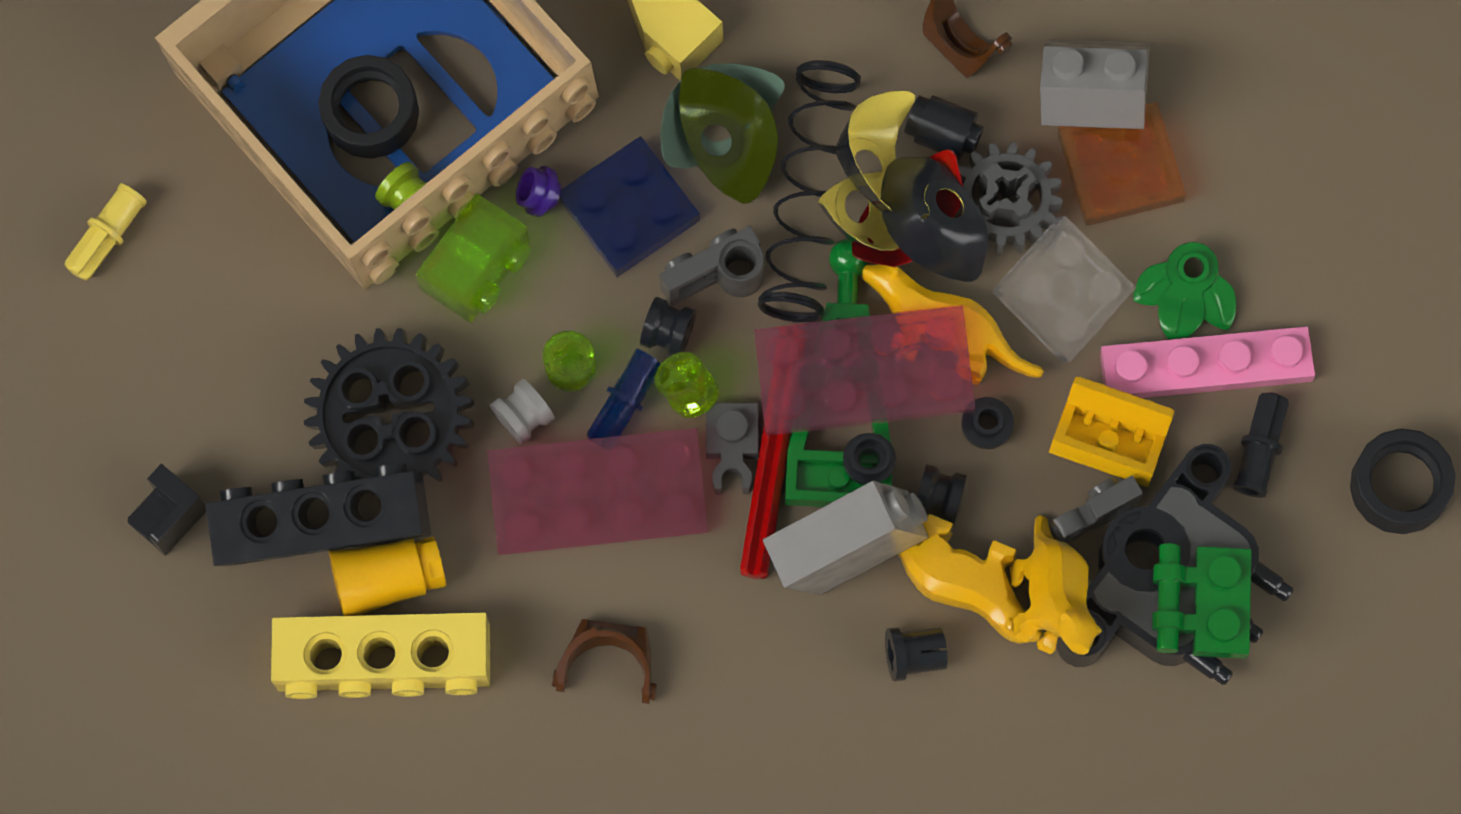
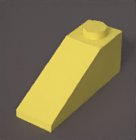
[627,0,723,80]

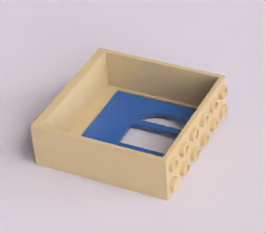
[154,0,599,290]

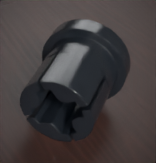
[885,627,948,681]

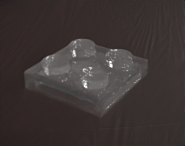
[991,216,1136,363]

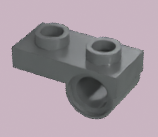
[659,226,764,307]

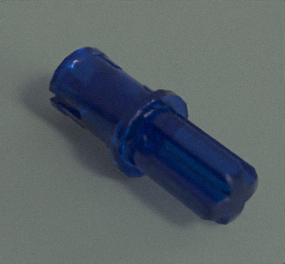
[587,348,665,450]

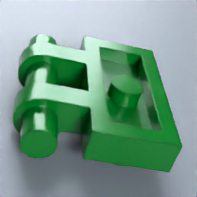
[1152,543,1251,659]

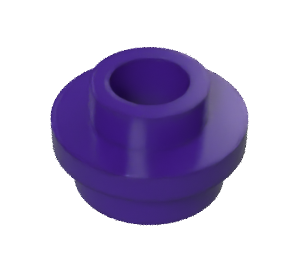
[516,166,561,217]

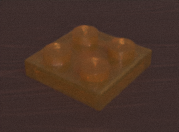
[1057,102,1186,226]

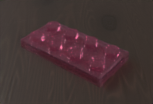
[754,305,975,436]
[487,428,708,555]

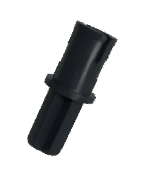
[1233,392,1289,498]

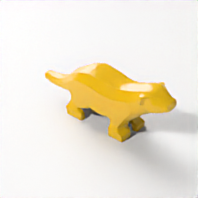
[862,264,1044,385]
[898,514,1043,644]
[1010,515,1102,655]

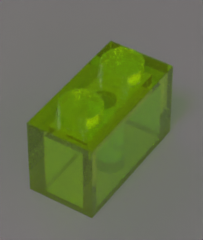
[416,193,531,323]

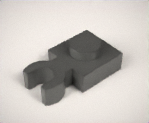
[706,403,758,494]
[1051,475,1143,544]

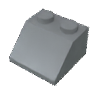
[1040,39,1150,129]

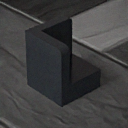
[128,463,206,556]

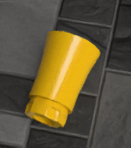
[328,537,446,616]

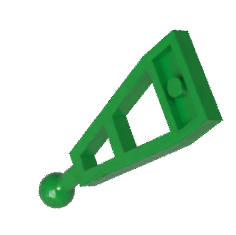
[785,238,892,507]

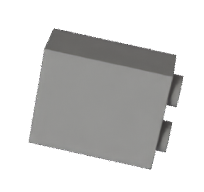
[763,481,929,595]

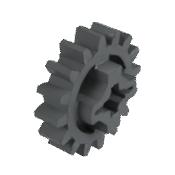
[953,142,1063,255]

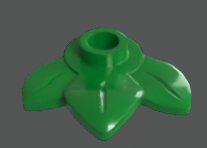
[1133,242,1236,340]

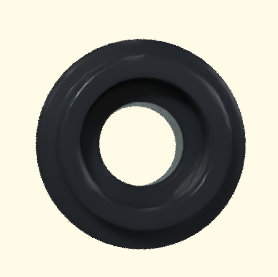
[961,397,1014,449]
[843,433,896,485]

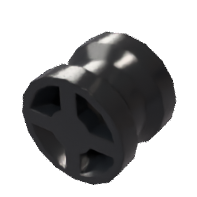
[640,297,696,358]
[917,464,967,526]

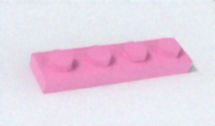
[1100,326,1315,398]

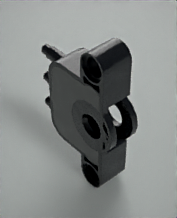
[1057,444,1294,685]

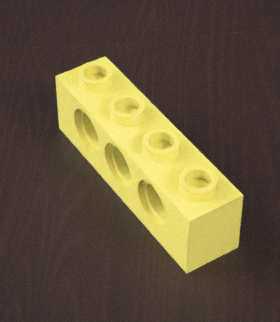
[271,613,490,699]

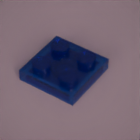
[559,136,700,277]

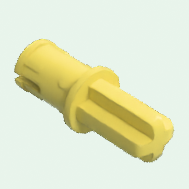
[64,183,147,280]

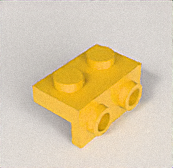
[1048,377,1174,487]

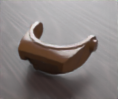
[923,0,1012,78]
[552,619,657,704]

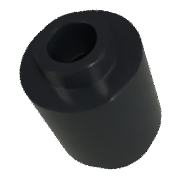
[904,95,984,160]

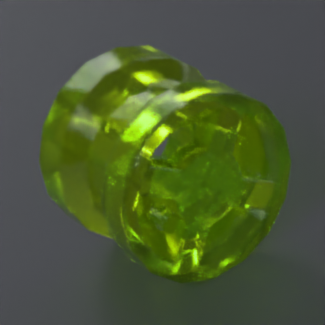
[543,330,596,392]
[655,352,719,418]

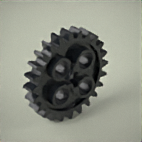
[304,328,475,498]

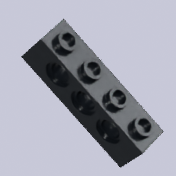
[205,463,431,566]

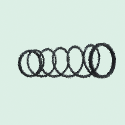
[757,60,861,322]

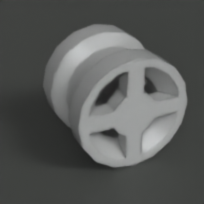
[490,379,555,445]

